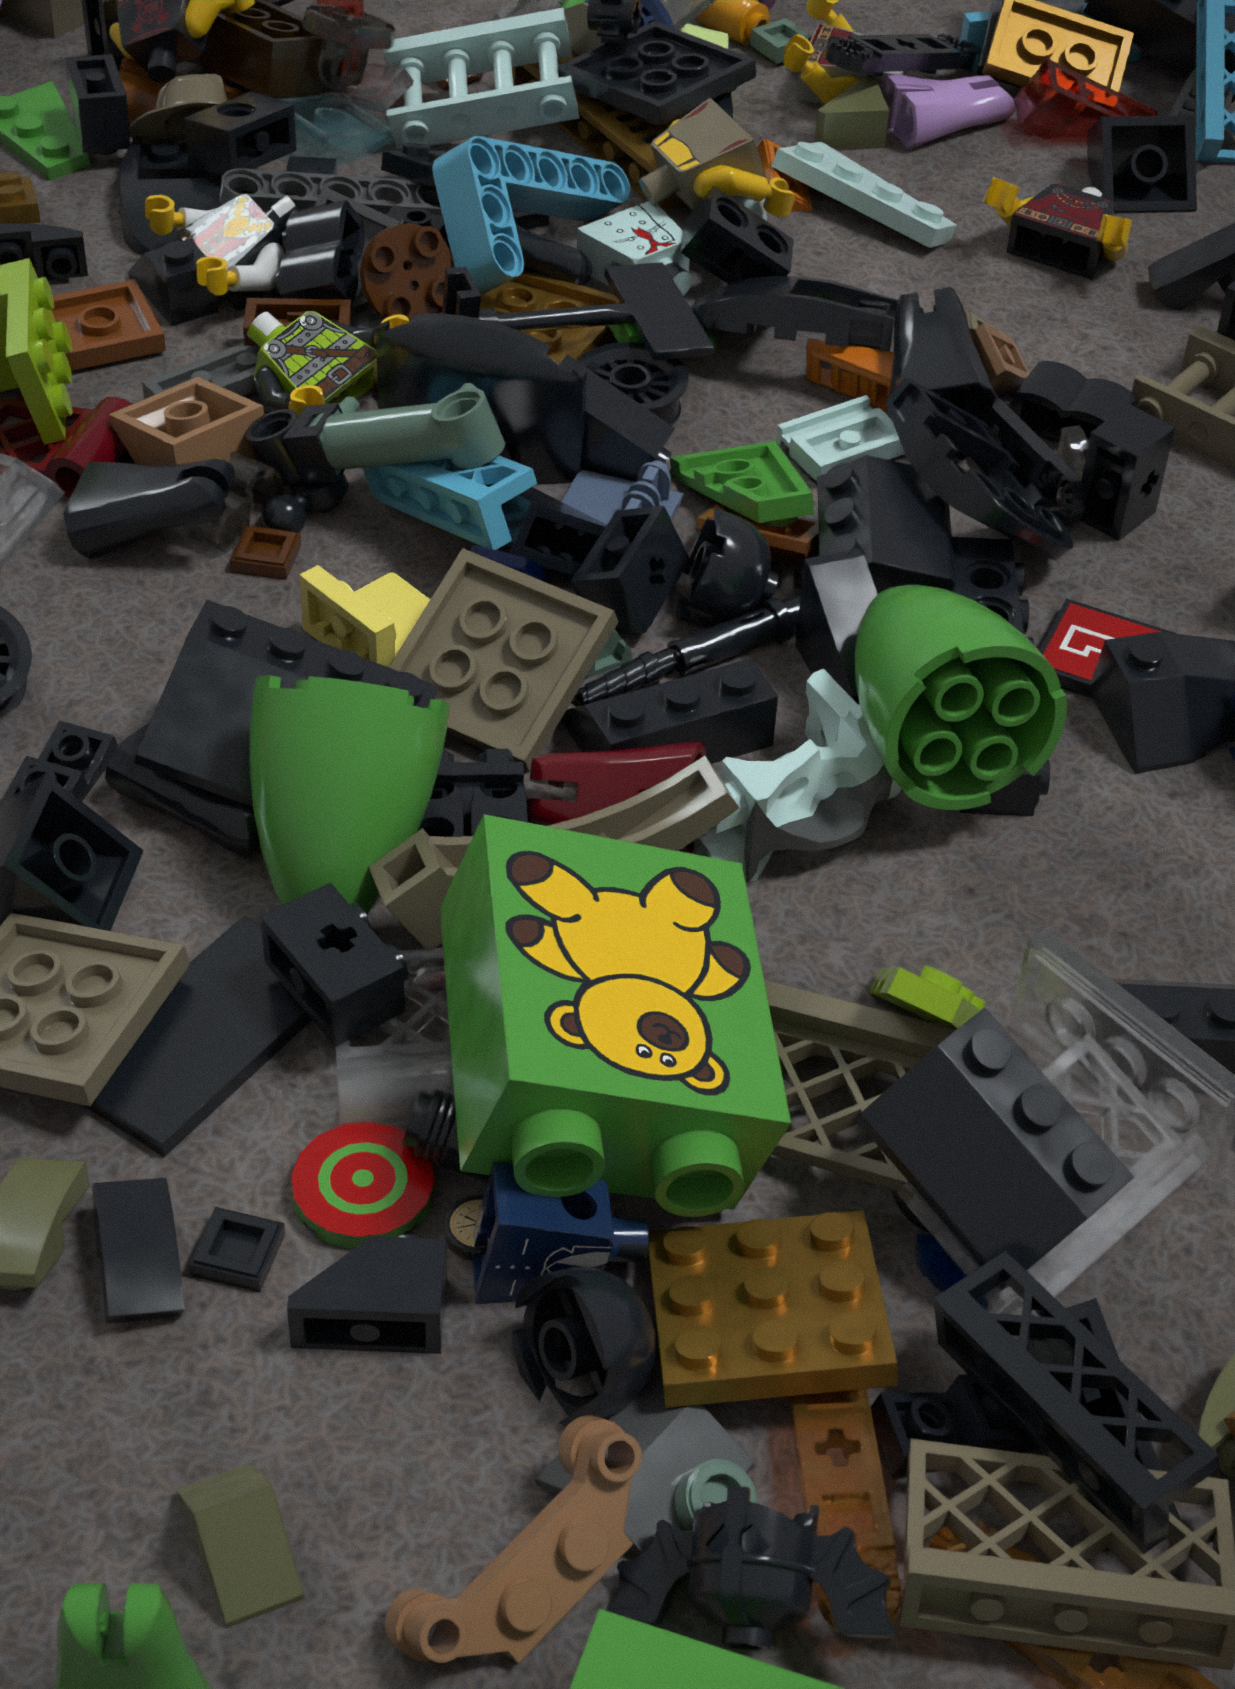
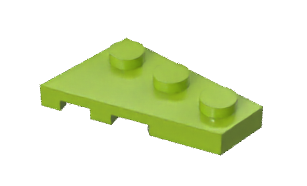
[869,965,987,1029]

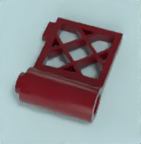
[0,396,132,498]

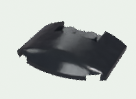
[375,314,587,485]

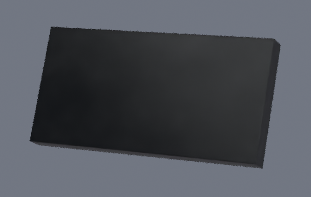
[83,915,312,1157]

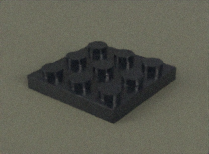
[558,21,756,125]

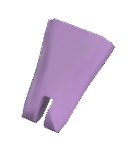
[878,73,1015,149]

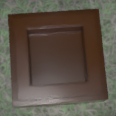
[230,526,301,580]

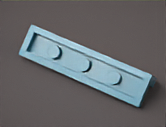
[1195,0,1235,163]
[363,455,537,551]

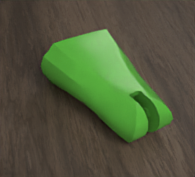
[53,1583,212,1689]

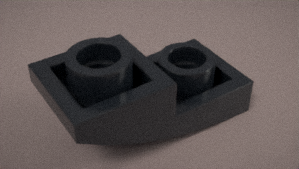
[0,223,88,280]
[0,720,118,805]
[92,1178,185,1324]
[868,1374,1040,1476]

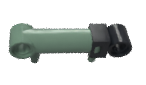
[245,383,505,487]

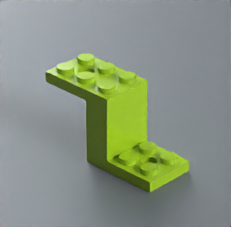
[0,258,72,445]

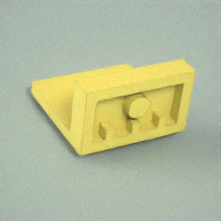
[299,565,431,667]

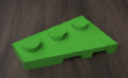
[0,81,90,181]
[670,441,814,526]

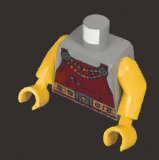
[783,0,906,104]

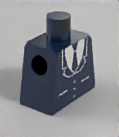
[471,1163,649,1304]

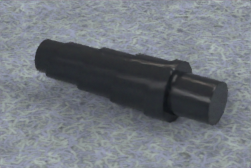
[575,647,680,705]

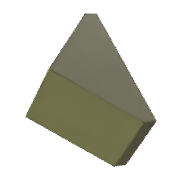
[814,74,889,150]
[176,1462,304,1628]

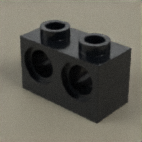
[680,186,794,284]

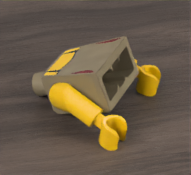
[639,98,795,217]

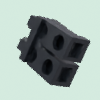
[418,749,528,837]

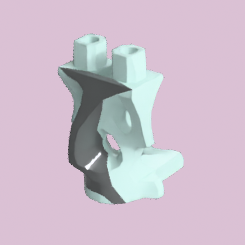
[693,669,901,882]

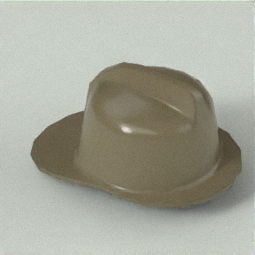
[129,74,227,144]

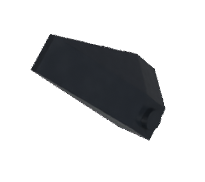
[1089,632,1235,774]

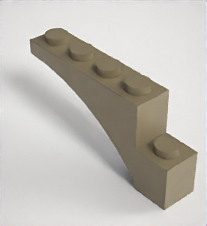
[369,756,739,952]

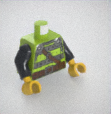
[247,311,410,416]

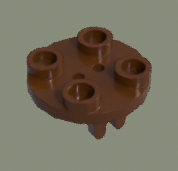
[359,223,455,321]

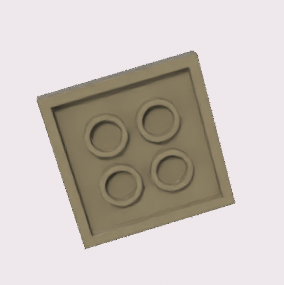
[389,548,618,771]
[0,913,190,1106]

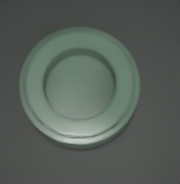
[674,1459,758,1531]

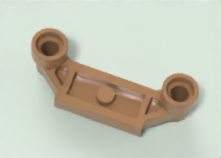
[385,1416,642,1663]

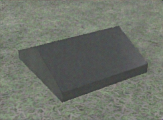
[535,1381,754,1558]

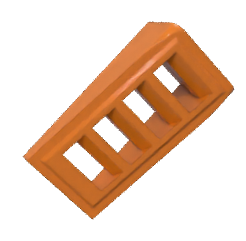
[806,338,893,411]

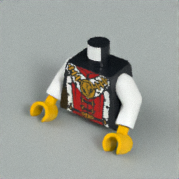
[145,194,299,311]

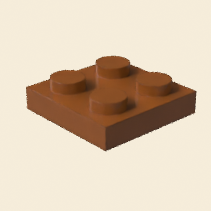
[51,279,166,371]

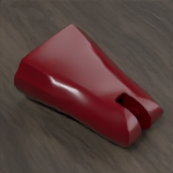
[527,742,706,854]

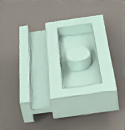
[776,395,905,482]

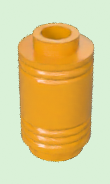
[692,0,770,46]

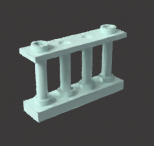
[383,8,580,148]

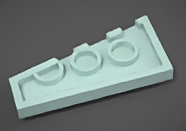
[771,142,957,248]

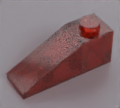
[1015,58,1158,142]

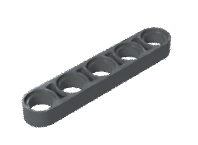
[219,168,443,216]

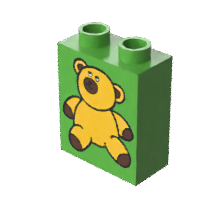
[440,814,791,1217]

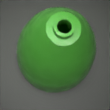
[855,585,1067,810]
[250,675,450,915]

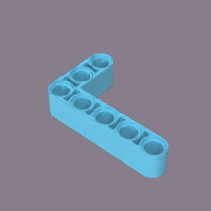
[432,136,631,295]

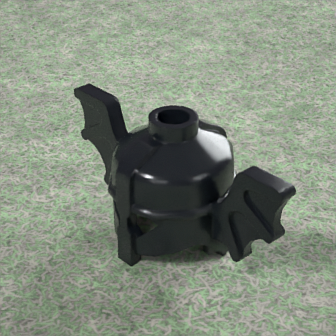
[606,1486,897,1651]

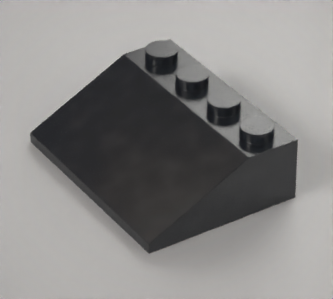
[134,600,439,807]

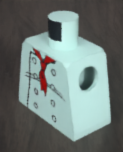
[577,201,692,296]

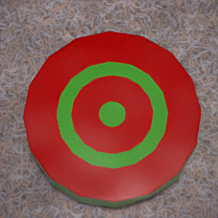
[291,1121,435,1249]

